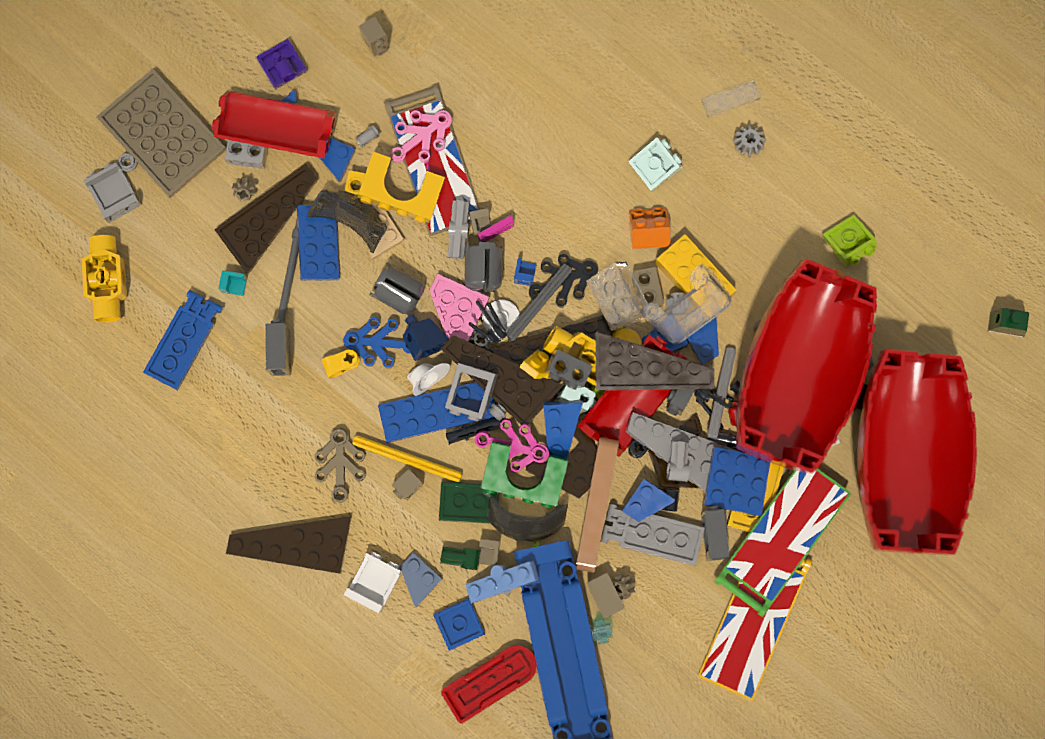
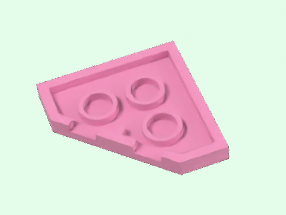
[430,274,489,342]

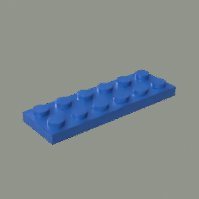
[378,382,496,443]

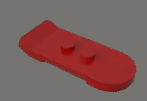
[441,645,537,724]

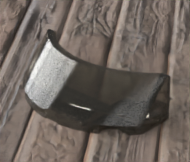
[307,190,387,253]
[487,498,568,542]

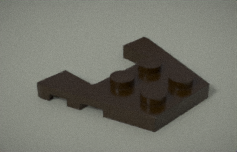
[648,416,702,488]
[526,418,597,499]

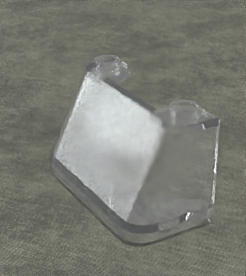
[639,264,732,344]

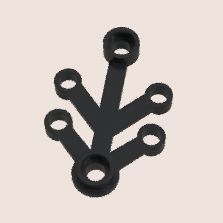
[529,254,598,308]

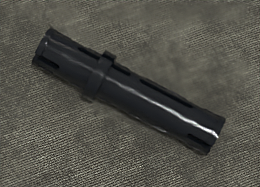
[445,418,504,445]

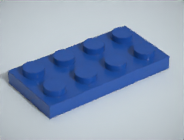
[297,205,339,281]

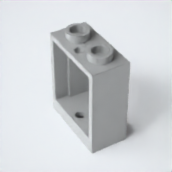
[445,363,498,422]

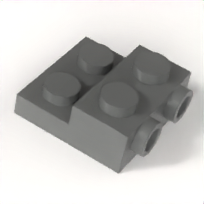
[666,389,695,416]

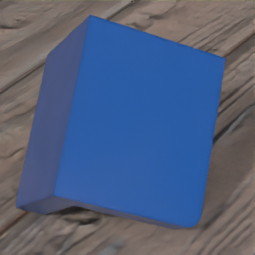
[514,258,536,286]

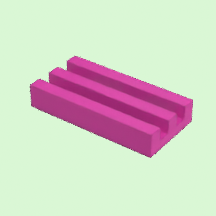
[478,215,514,242]

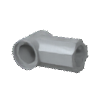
[667,441,690,482]

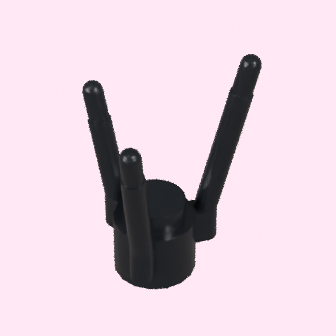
[468,300,507,344]
[694,389,734,430]

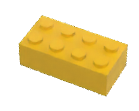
[655,234,736,319]

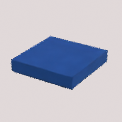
[433,599,485,651]

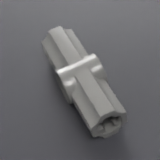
[448,200,469,259]

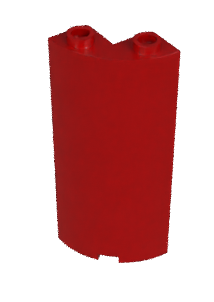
[212,90,336,159]
[578,335,687,457]

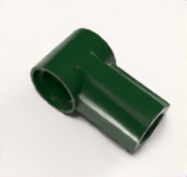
[440,547,481,570]

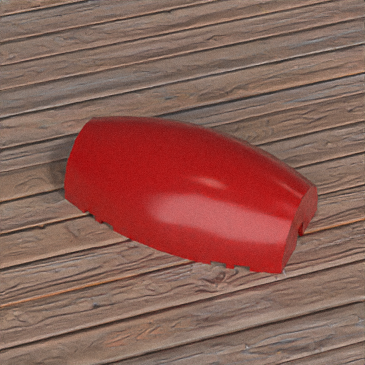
[736,259,877,474]
[857,349,977,555]

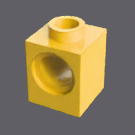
[344,170,365,202]

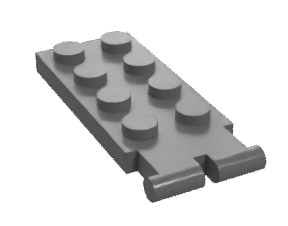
[600,504,705,566]

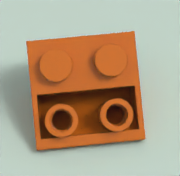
[629,207,670,249]

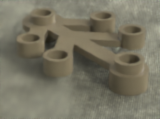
[315,428,366,503]

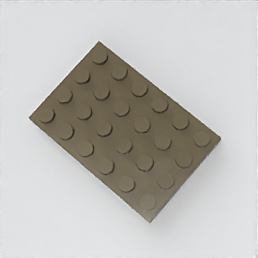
[96,69,226,198]

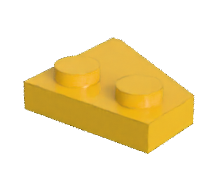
[520,350,563,379]

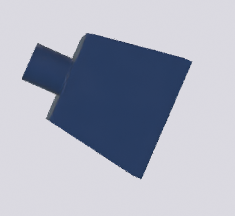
[403,314,449,361]

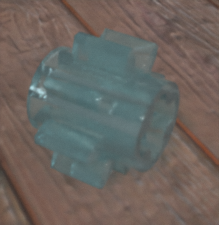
[590,620,613,645]

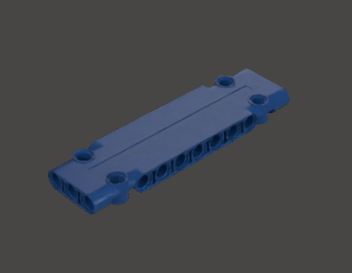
[514,540,612,739]

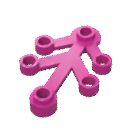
[475,418,549,472]

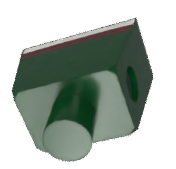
[988,308,1029,338]

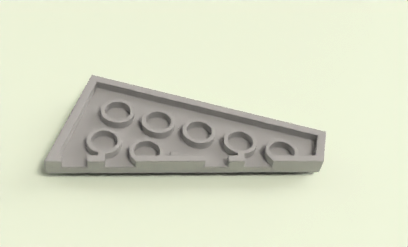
[626,413,740,493]

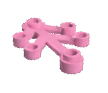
[391,110,452,163]

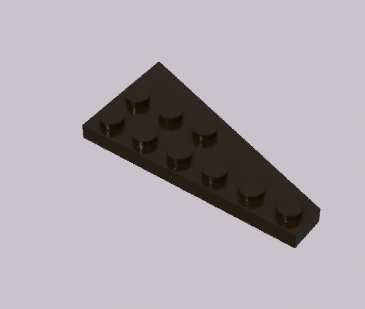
[214,164,318,275]
[441,335,564,428]

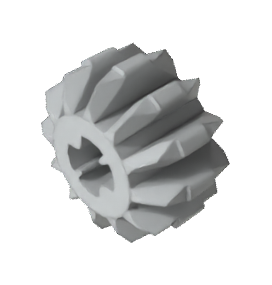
[733,125,766,157]

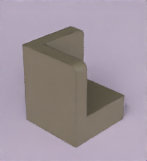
[469,208,491,234]
[479,539,500,566]

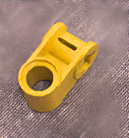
[321,350,360,378]

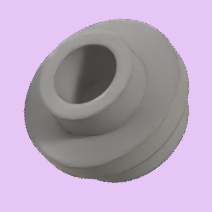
[118,153,137,172]
[488,403,506,421]

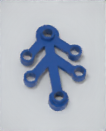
[343,317,411,369]

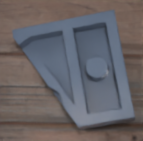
[400,553,442,607]

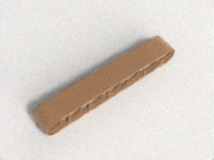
[576,437,619,573]

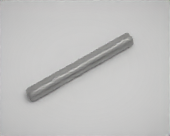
[707,347,736,439]

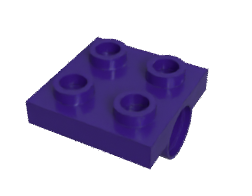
[256,39,307,90]

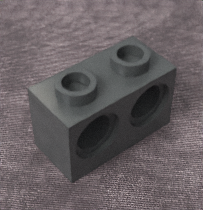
[544,350,593,390]

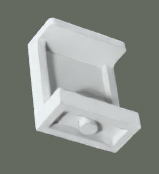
[344,552,402,614]

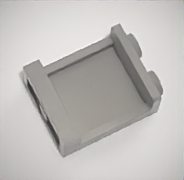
[84,163,141,223]

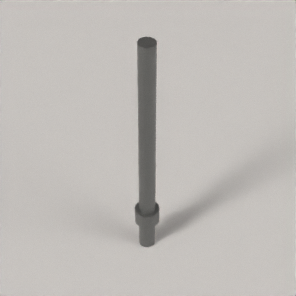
[277,220,299,323]

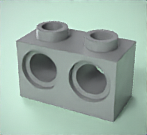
[225,140,268,169]

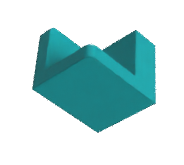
[218,270,247,296]

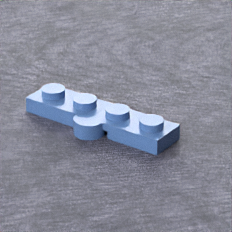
[466,561,539,603]

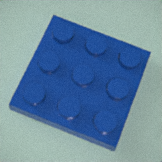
[703,447,770,516]

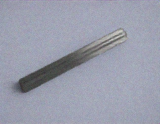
[507,264,572,341]

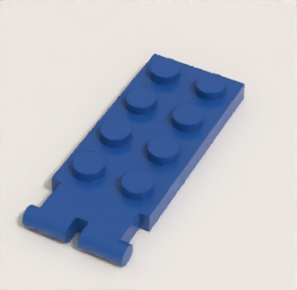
[143,290,223,391]

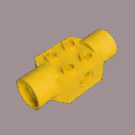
[81,235,127,323]
[543,326,596,386]

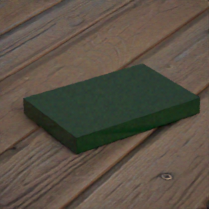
[439,482,499,524]

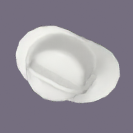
[407,363,450,396]

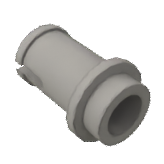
[355,125,380,148]

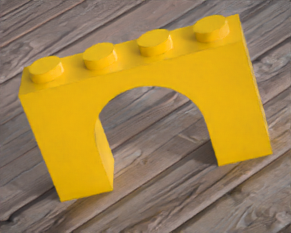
[357,152,445,224]

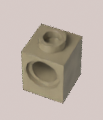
[392,469,423,501]

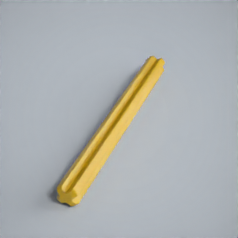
[352,435,462,483]

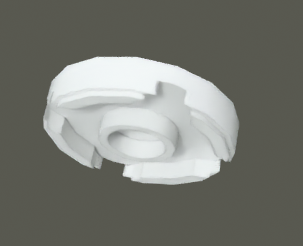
[482,300,520,337]

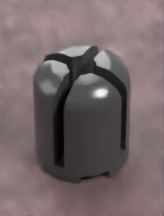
[464,242,503,292]
[369,263,424,314]

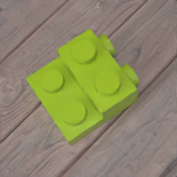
[823,215,877,267]

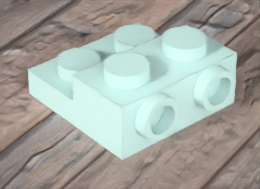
[628,137,683,191]

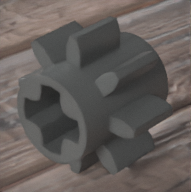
[469,328,493,351]

